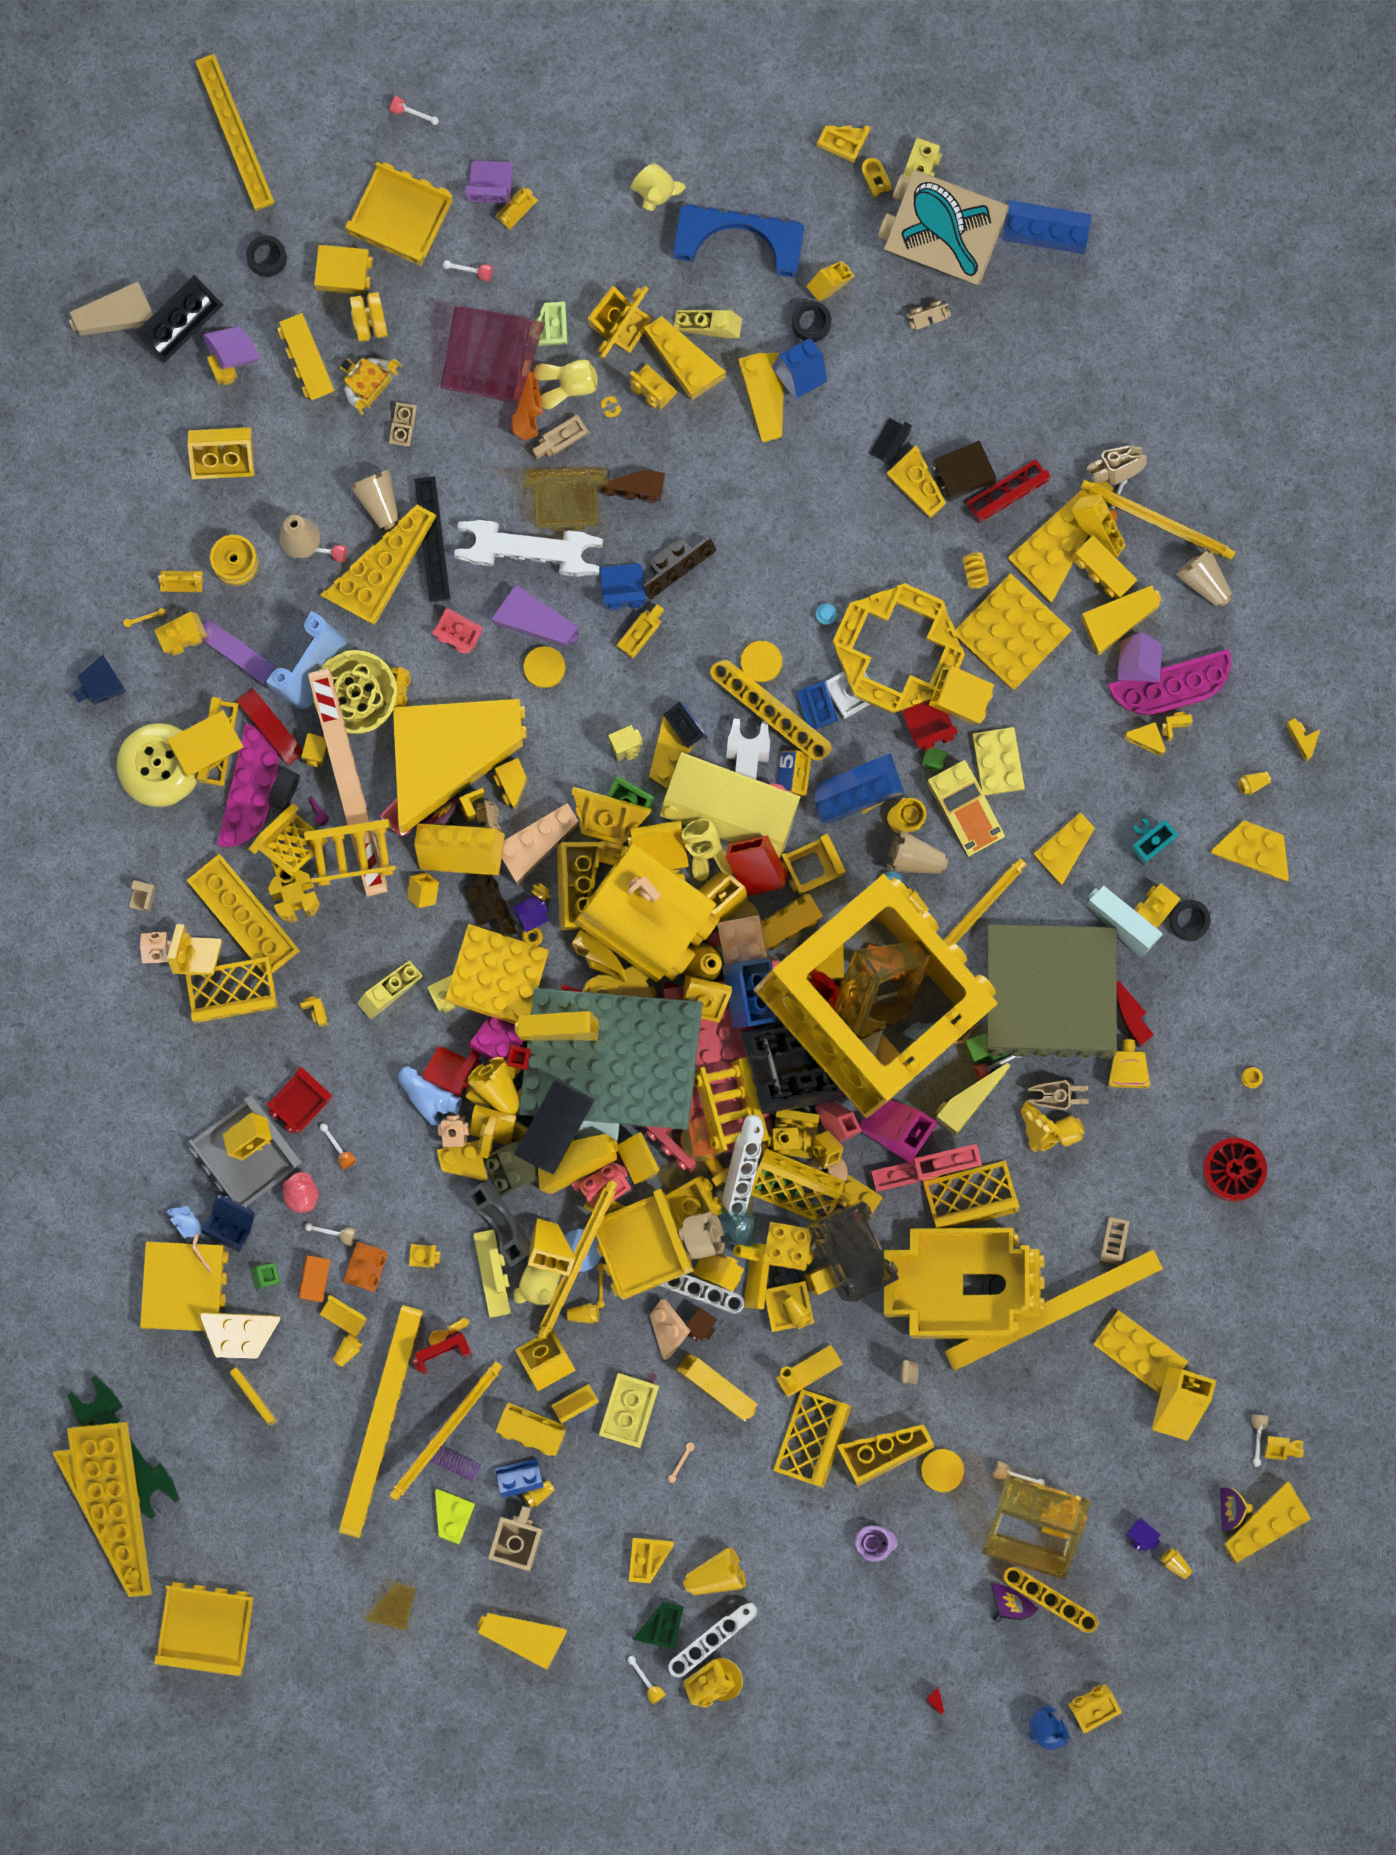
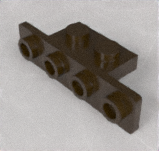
[642,536,717,599]
[463,874,517,936]

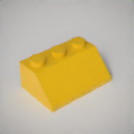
[187,427,254,479]

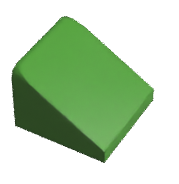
[921,748,948,772]
[250,1263,280,1290]

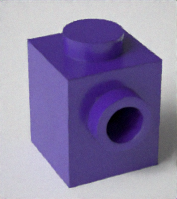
[513,895,549,933]
[1125,1518,1160,1552]

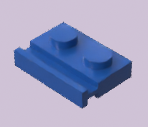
[796,681,839,729]
[495,1458,544,1498]

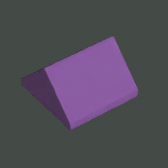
[1118,632,1162,682]

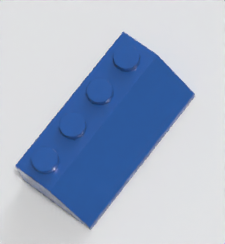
[1003,200,1091,254]
[815,753,904,823]

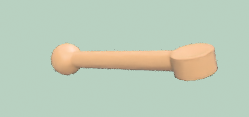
[668,1443,694,1483]

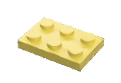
[972,727,1025,796]
[599,1373,660,1448]

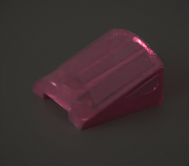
[440,306,545,404]

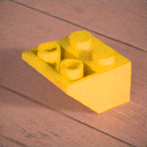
[698,872,748,927]

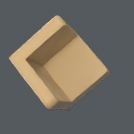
[129,880,156,913]

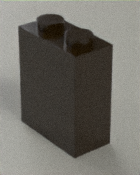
[931,440,997,501]

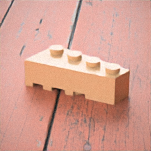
[501,803,579,886]

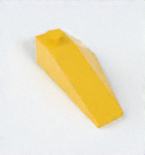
[738,353,784,443]

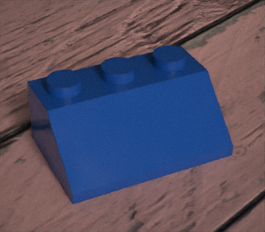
[722,957,780,1029]

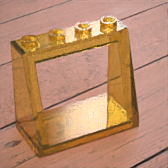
[834,940,931,1041]
[982,1474,1091,1580]

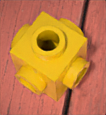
[766,1124,799,1155]

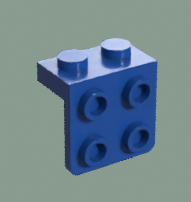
[600,564,646,611]

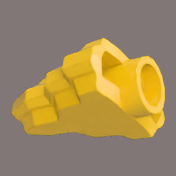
[1021,1101,1059,1152]

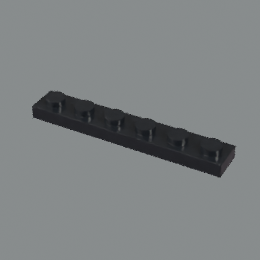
[414,476,451,602]

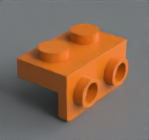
[343,1242,388,1292]

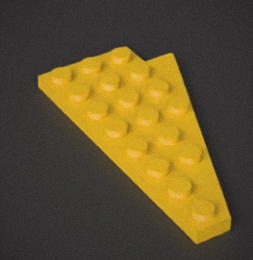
[53,1422,152,1597]

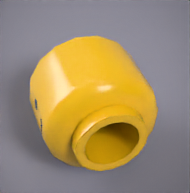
[1054,1115,1085,1147]

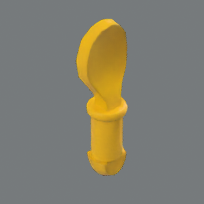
[428,1318,469,1345]

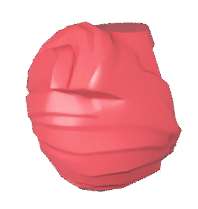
[282,1172,319,1213]

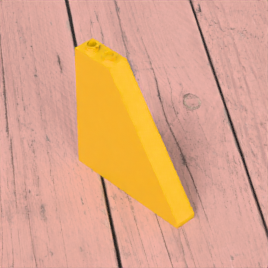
[393,699,527,833]

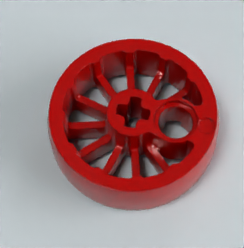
[1202,1137,1267,1202]

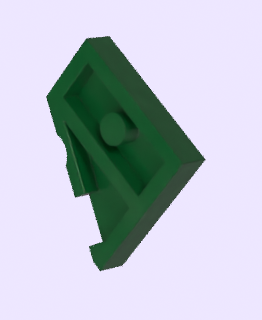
[634,1602,684,1649]

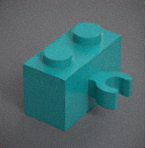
[1131,818,1179,866]

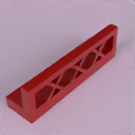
[966,459,1051,524]

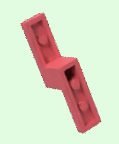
[644,1127,696,1172]
[871,1144,982,1192]

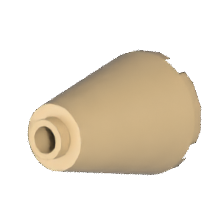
[350,470,399,531]
[279,515,320,558]
[1176,547,1232,607]
[887,830,948,874]

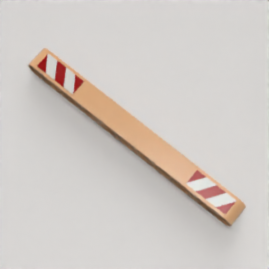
[308,668,388,897]

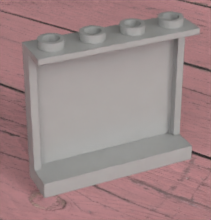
[189,1095,303,1206]

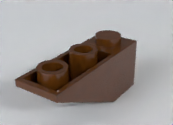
[599,469,665,504]

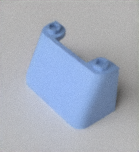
[266,611,347,709]

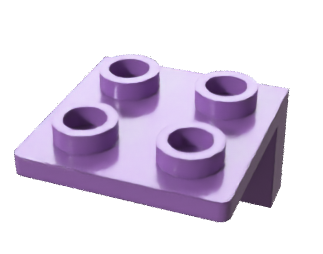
[465,161,513,204]

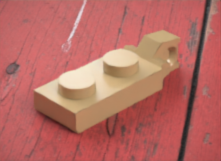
[532,415,589,459]

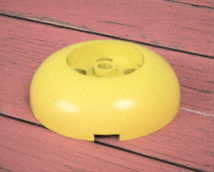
[312,650,397,734]
[116,723,198,807]

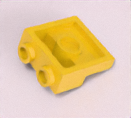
[666,1176,723,1229]

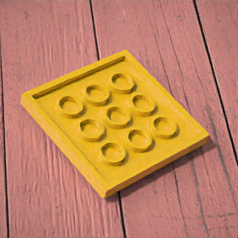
[955,573,1072,691]
[444,924,549,1024]

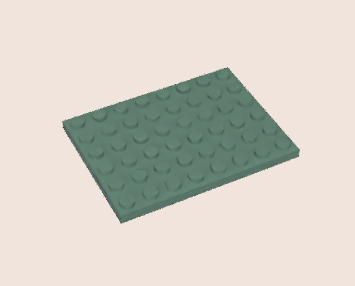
[519,988,703,1130]

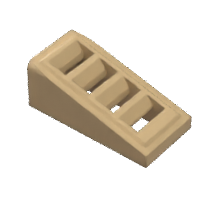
[1100,1217,1130,1265]
[900,1360,919,1385]

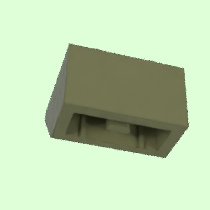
[483,1140,539,1197]

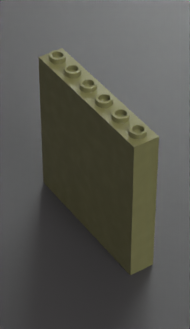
[986,925,1117,1059]

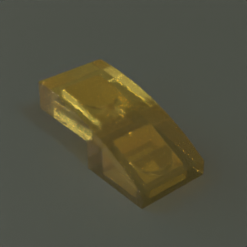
[660,1157,710,1193]

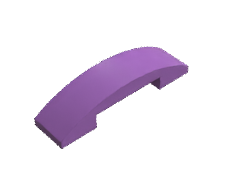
[202,619,275,685]

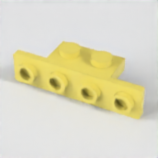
[474,1230,510,1318]

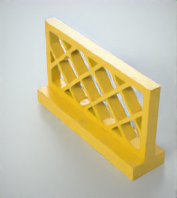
[249,803,328,877]
[185,957,279,1023]
[750,1149,846,1225]
[923,1161,1020,1229]
[773,1389,852,1489]

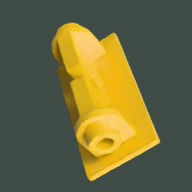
[495,187,538,230]
[159,571,203,592]
[384,667,411,707]

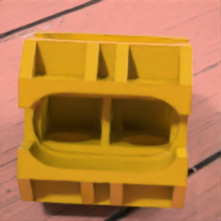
[268,848,320,923]

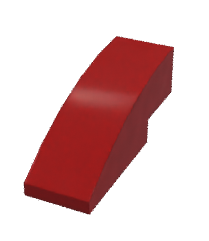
[1116,981,1154,1048]

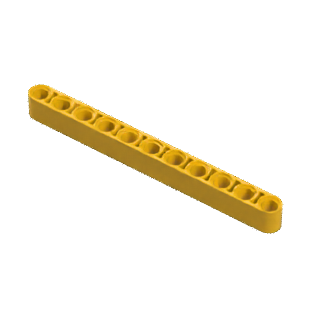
[944,1250,1163,1371]
[339,1305,423,1539]

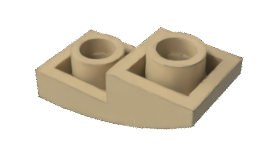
[389,402,417,447]

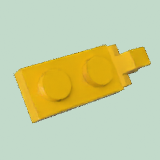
[617,604,664,659]

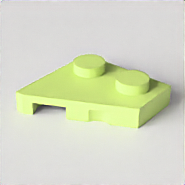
[527,302,568,347]

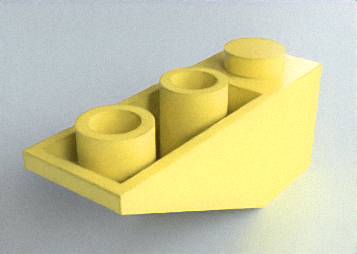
[674,310,743,338]
[357,960,423,1019]

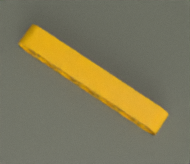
[710,660,832,761]

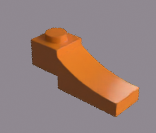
[511,370,543,440]

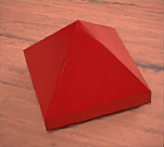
[507,1045,531,1070]

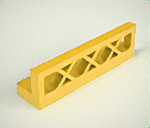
[197,697,239,786]

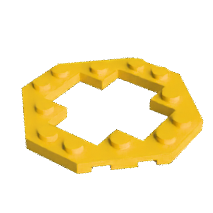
[832,583,965,714]

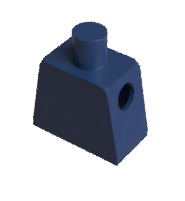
[72,655,126,705]

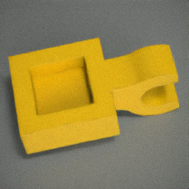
[1265,1436,1304,1460]

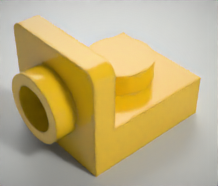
[300,996,329,1027]
[409,1244,440,1268]

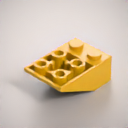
[1151,1367,1217,1441]

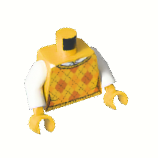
[340,358,403,415]

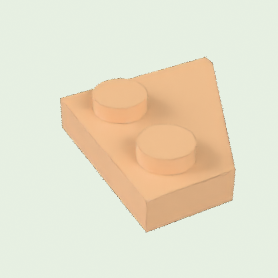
[649,1299,690,1360]

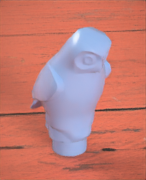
[397,1066,462,1126]

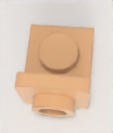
[626,876,661,902]

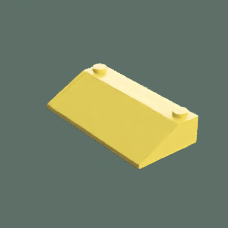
[660,752,801,858]

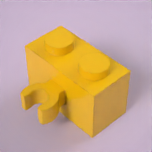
[154,611,207,656]
[1134,883,1181,928]
[223,1113,272,1161]
[693,1254,744,1292]

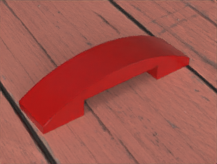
[237,688,303,766]

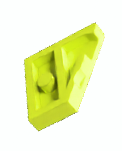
[435,1489,475,1544]

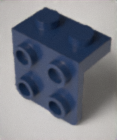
[201,1195,255,1252]

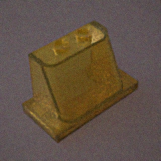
[523,467,608,530]

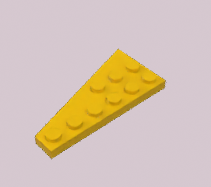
[1008,480,1113,603]
[320,505,436,625]

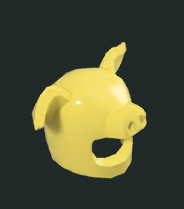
[630,163,686,211]
[514,1265,562,1306]

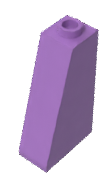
[492,585,579,648]

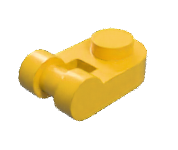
[862,158,893,198]

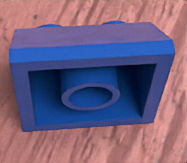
[771,338,827,400]

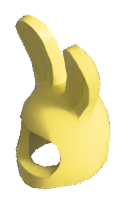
[533,359,598,410]
[681,819,733,881]

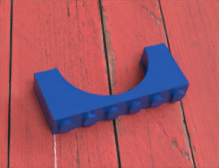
[673,204,805,278]

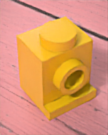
[811,1131,844,1169]

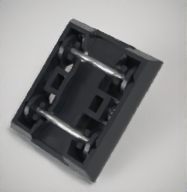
[740,1025,849,1114]

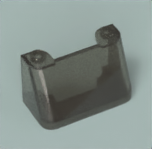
[808,1201,899,1302]

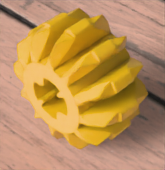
[962,552,989,589]

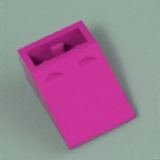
[859,1100,938,1164]

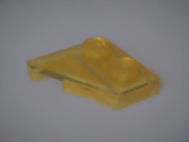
[365,1583,417,1631]

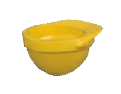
[887,798,927,834]

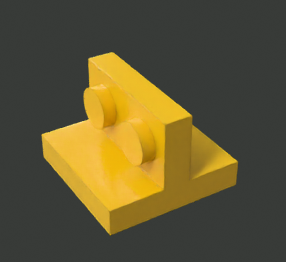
[682,975,732,1023]
[470,1105,517,1159]

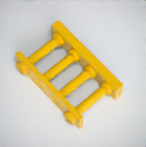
[304,819,398,886]
[694,1057,770,1154]

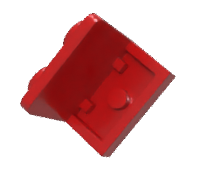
[903,699,958,751]
[422,1047,481,1096]

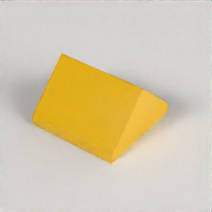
[587,286,631,340]
[618,1132,660,1184]

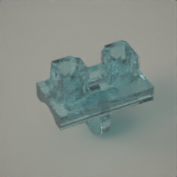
[730,1212,755,1249]

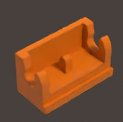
[297,1255,331,1302]

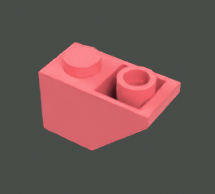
[815,1102,862,1143]

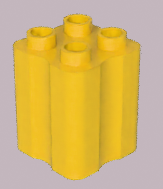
[574,844,720,982]

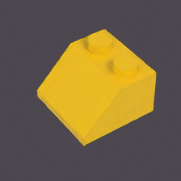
[515,1329,575,1391]

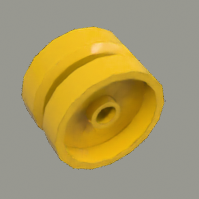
[350,292,388,342]
[210,534,259,586]

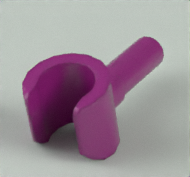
[309,797,329,827]

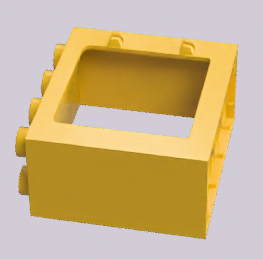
[753,874,998,1119]

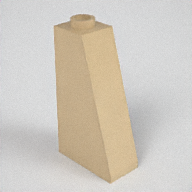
[69,282,153,336]

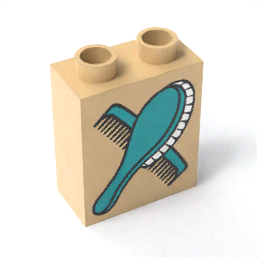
[878,170,1010,285]

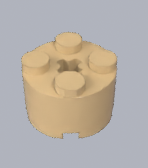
[679,1212,725,1260]

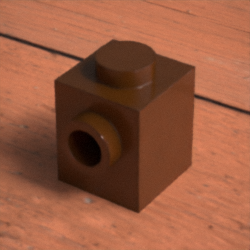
[687,1307,717,1342]

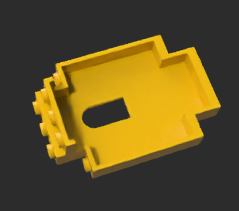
[884,1228,1045,1339]

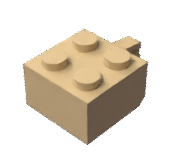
[488,1506,543,1572]

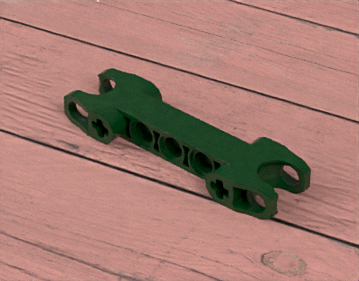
[67,1375,181,1519]

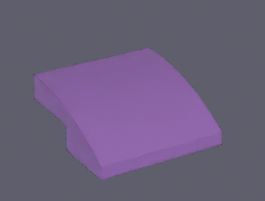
[203,326,260,370]

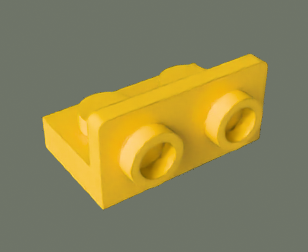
[837,1175,883,1220]
[683,1660,735,1708]
[1068,1684,1122,1734]

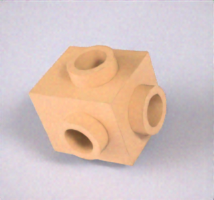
[140,932,172,963]
[438,1113,470,1147]

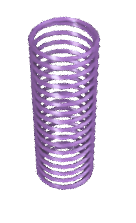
[428,1441,481,1482]

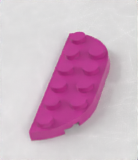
[1107,649,1231,715]
[217,724,279,847]

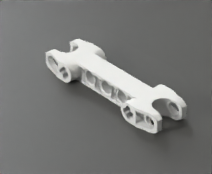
[454,520,603,577]
[720,719,770,852]

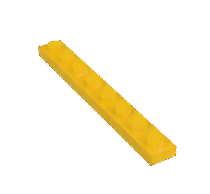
[195,54,275,211]

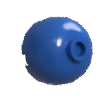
[1029,1705,1069,1750]

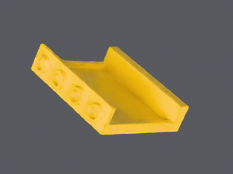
[345,162,453,266]
[595,1188,694,1300]
[140,1242,229,1331]
[154,1582,254,1676]

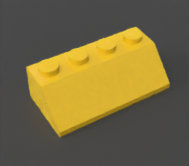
[414,824,505,876]

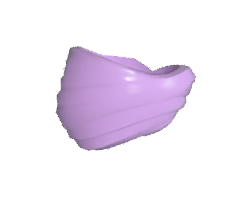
[855,1526,898,1562]

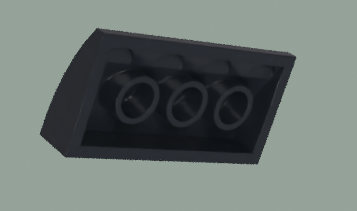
[135,275,223,364]
[514,1079,595,1175]

